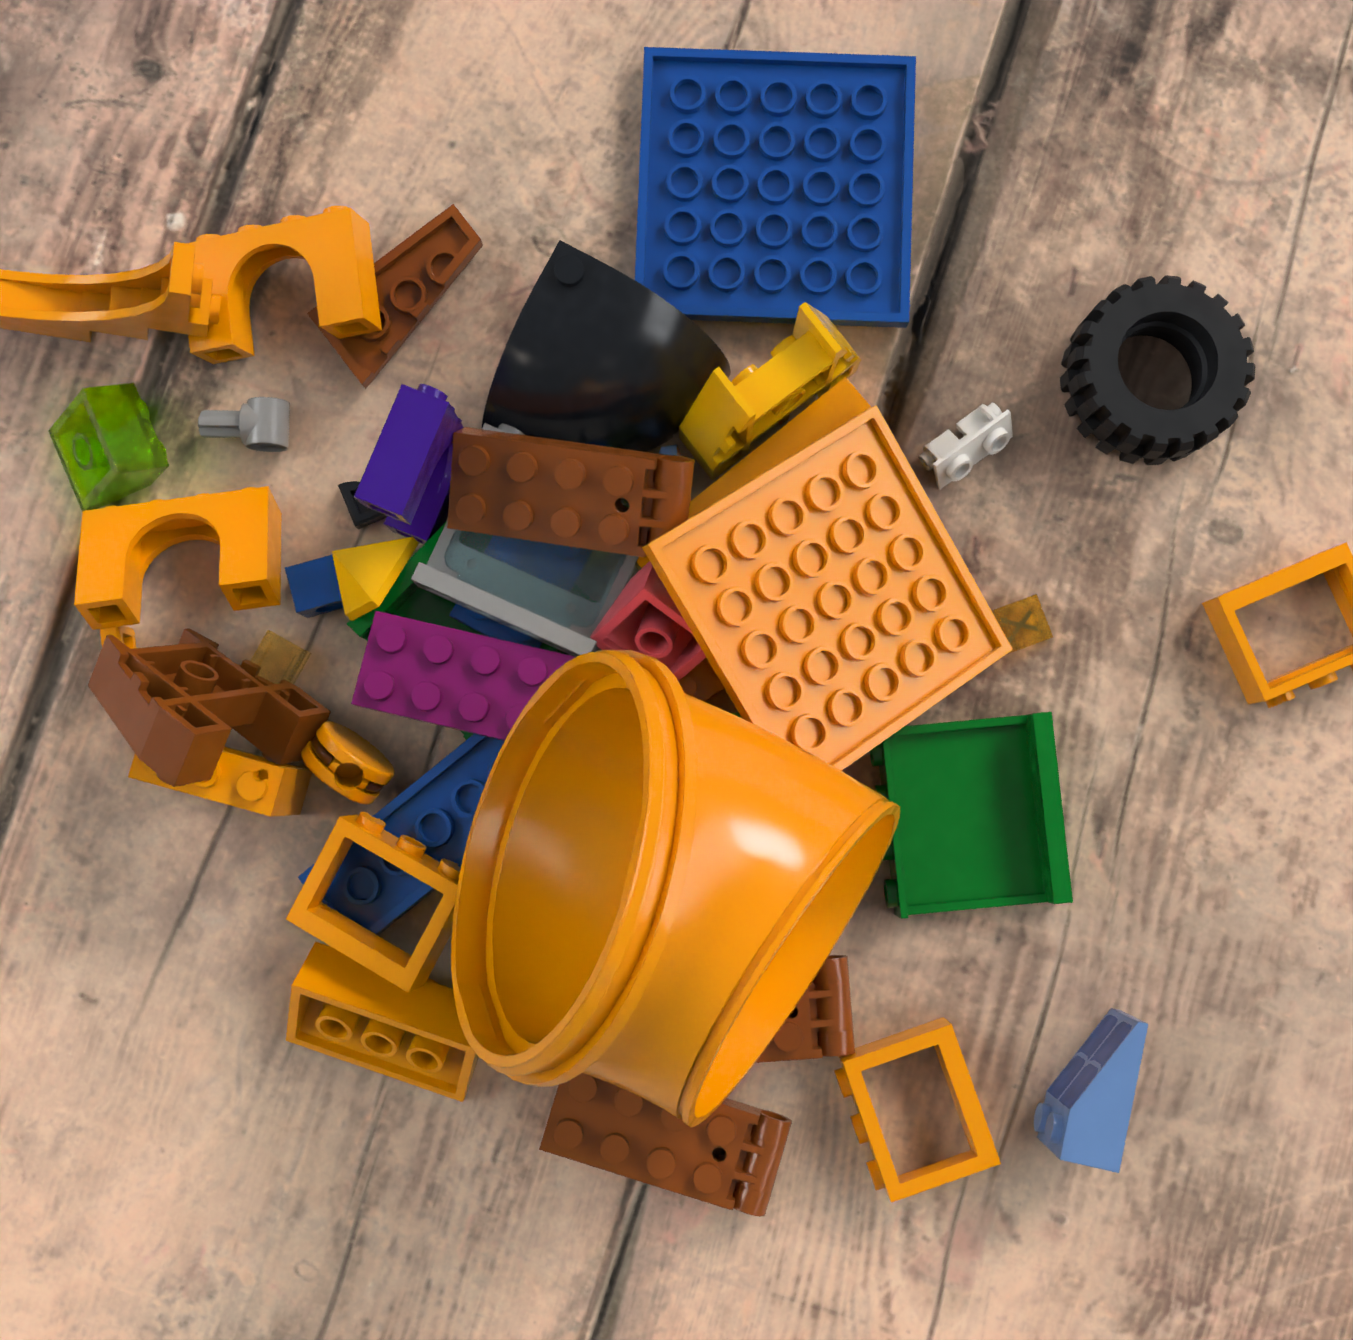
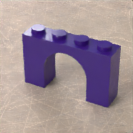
[354,384,464,544]

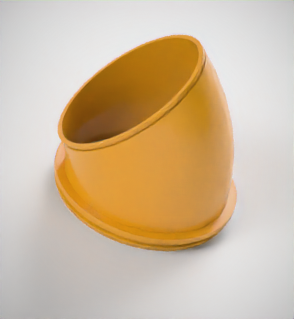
[451,650,901,1127]

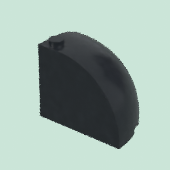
[482,240,731,452]

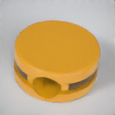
[301,721,395,805]

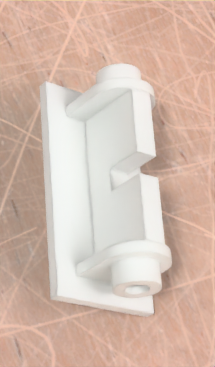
[918,402,1013,489]

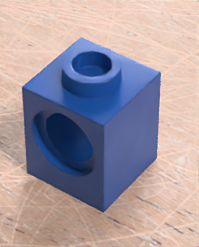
[285,555,343,618]

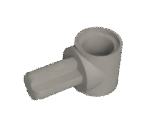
[198,397,290,452]

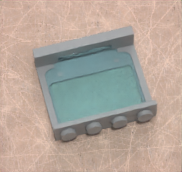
[411,423,639,657]

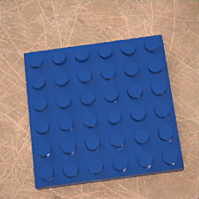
[635,47,916,328]

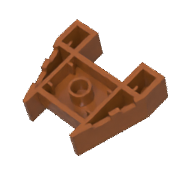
[88,628,331,787]

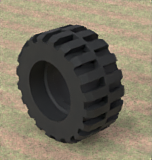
[1060,275,1256,465]

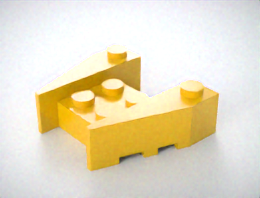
[679,302,861,480]

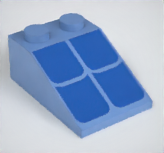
[1034,1008,1148,1173]

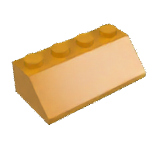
[286,941,479,1102]

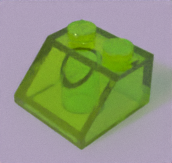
[48,383,169,511]

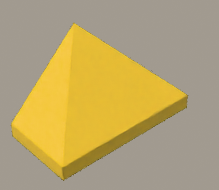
[332,537,419,621]

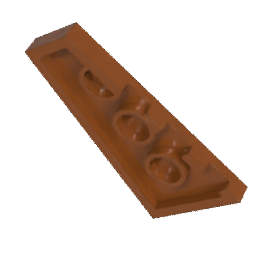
[307,204,483,389]

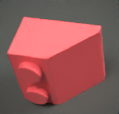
[590,561,706,682]

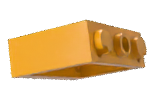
[1202,542,1353,708]
[128,746,312,817]
[286,811,461,993]
[834,1017,1001,1203]

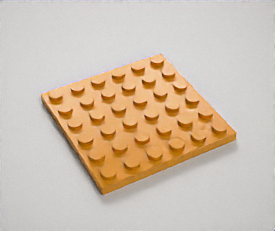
[642,405,1013,771]

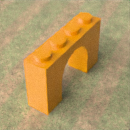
[186,206,382,364]
[74,486,282,630]

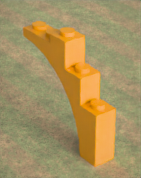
[0,242,221,342]

